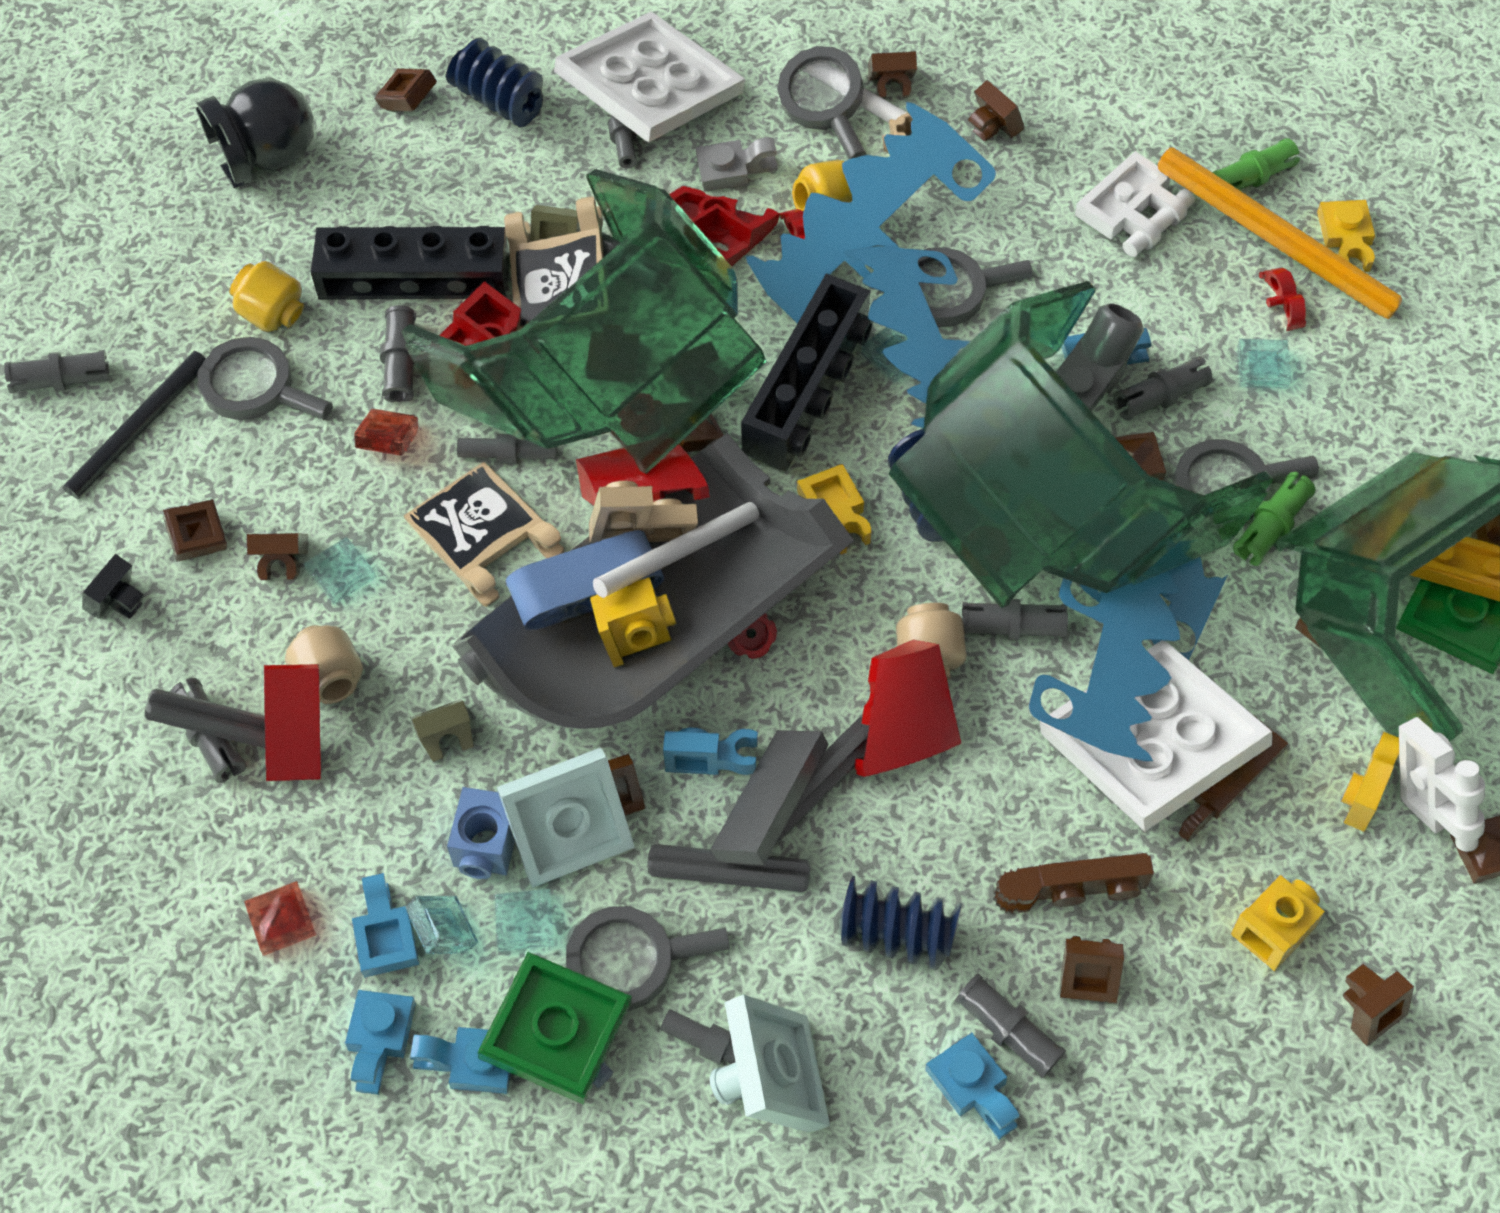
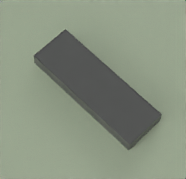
[711,730,829,865]

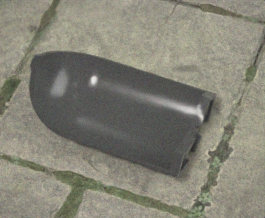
[452,433,854,729]

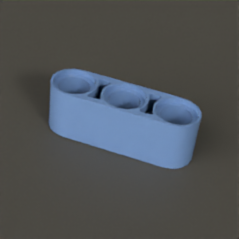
[505,530,664,630]

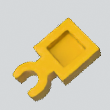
[1317,200,1375,272]
[797,464,871,555]
[1341,731,1399,832]

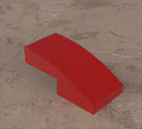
[264,664,321,781]

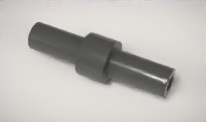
[608,115,637,169]
[457,434,558,464]
[660,1009,736,1065]

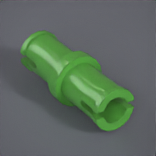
[1212,138,1300,190]
[1233,472,1316,566]

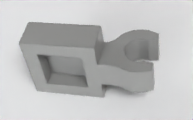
[695,137,778,191]

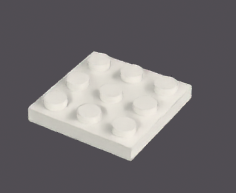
[554,11,745,143]
[1039,640,1272,832]

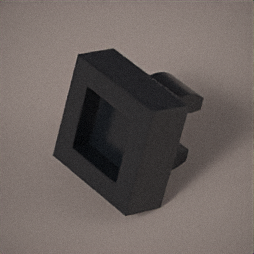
[82,553,144,619]

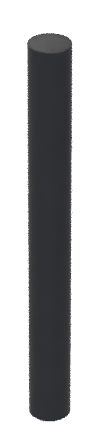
[62,351,206,499]

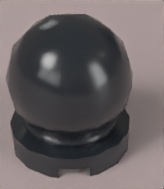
[196,77,314,188]

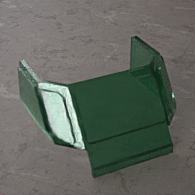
[401,169,767,474]
[889,281,1273,608]
[1273,452,1500,742]

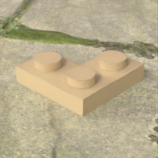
[589,481,698,543]

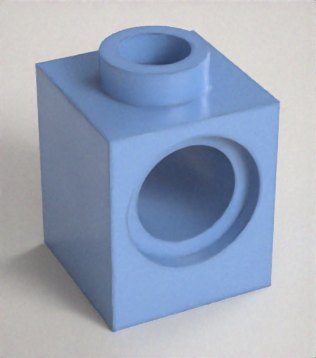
[447,787,515,879]

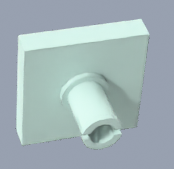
[497,747,635,888]
[710,994,830,1132]

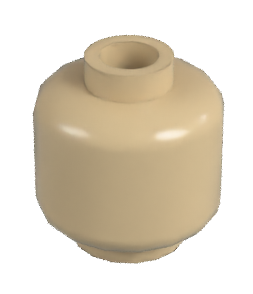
[896,603,967,680]
[285,625,363,704]

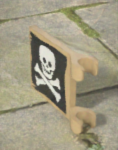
[504,196,609,333]
[404,462,564,607]

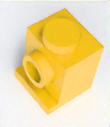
[590,577,677,668]
[1231,875,1325,972]

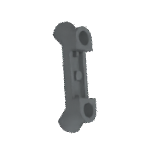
[985,303,1144,494]

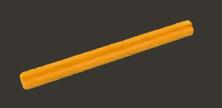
[1157,147,1402,319]

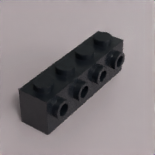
[311,226,510,300]
[741,273,874,472]

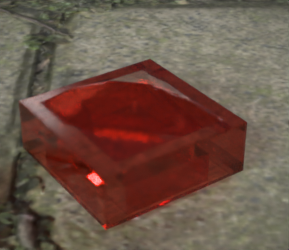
[354,408,418,456]
[244,881,317,956]

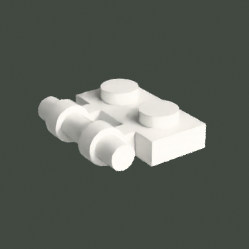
[1075,151,1195,257]
[1399,717,1485,852]

